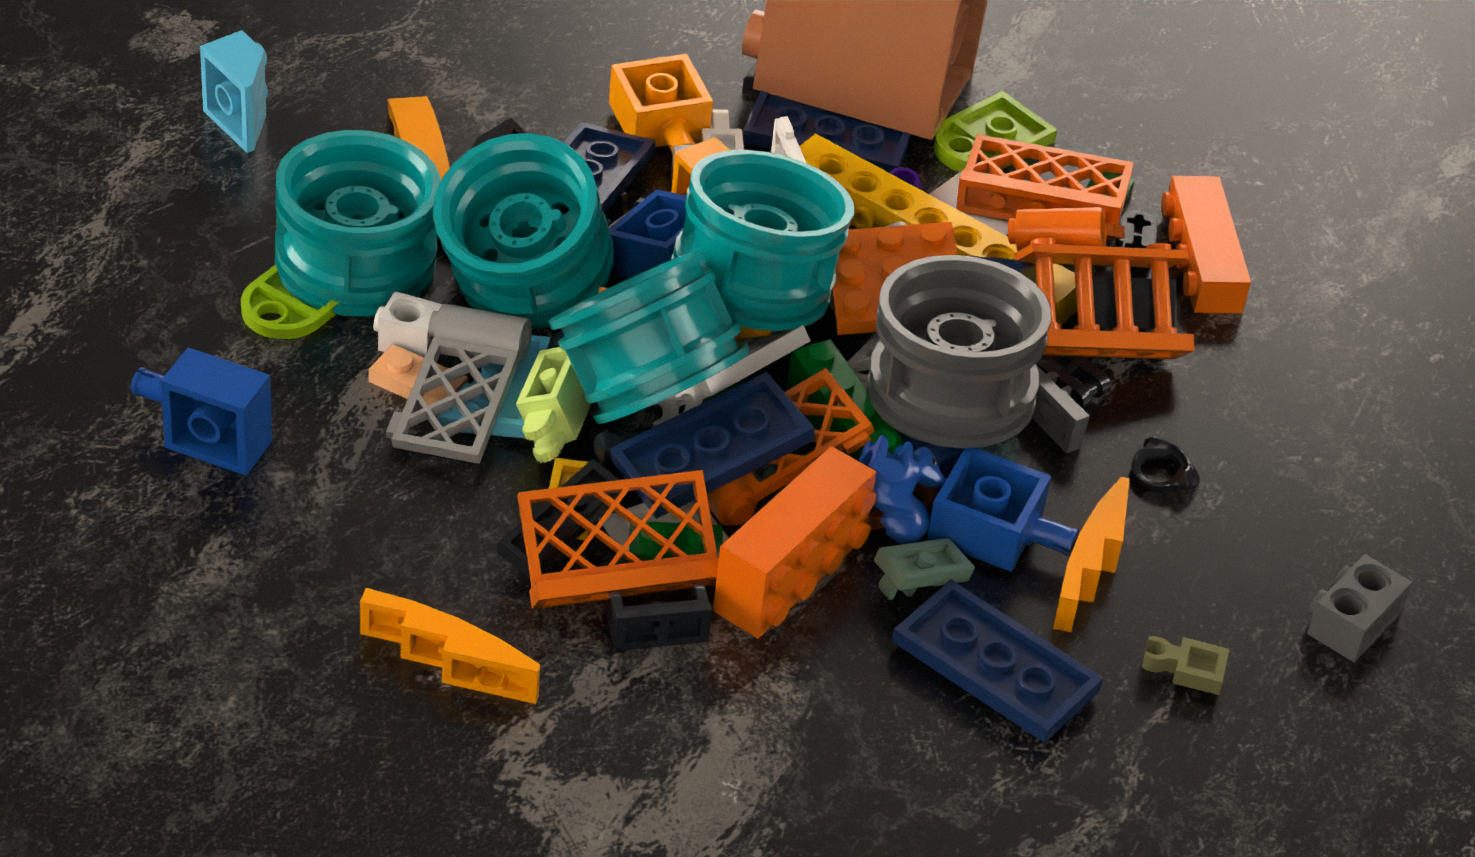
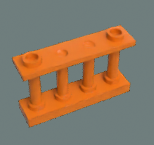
[1014,238,1195,360]

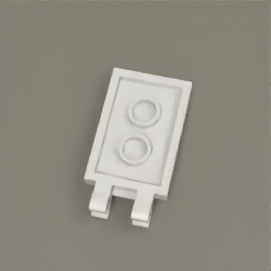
[652,325,811,427]

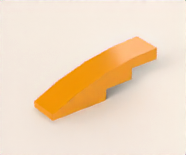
[388,96,450,179]
[1053,477,1130,632]
[360,588,540,704]

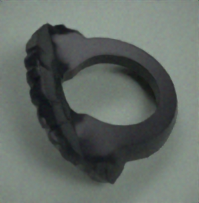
[1131,436,1200,492]

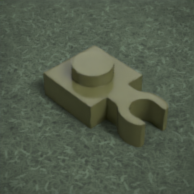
[1142,636,1229,695]

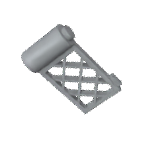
[386,303,532,464]

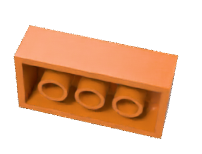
[713,446,876,639]

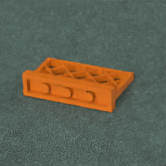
[956,134,1134,240]
[517,470,719,609]

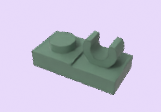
[874,538,975,600]

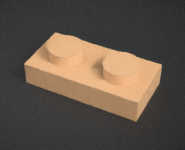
[369,344,468,406]

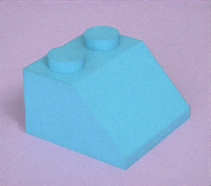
[200,30,268,153]

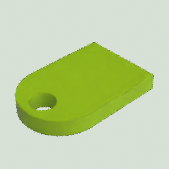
[933,91,1057,174]
[241,265,340,339]

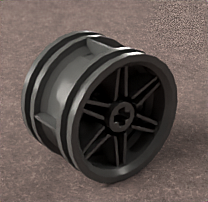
[867,255,1051,448]

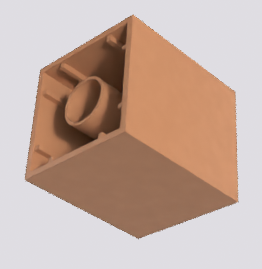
[742,0,988,140]

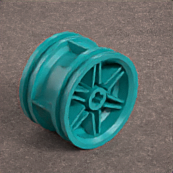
[275,130,441,316]
[433,133,614,329]
[671,150,854,331]
[548,249,751,424]

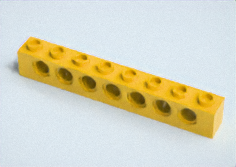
[799,134,1077,325]

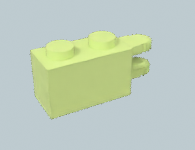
[516,347,591,463]

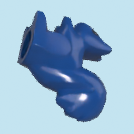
[858,435,946,545]

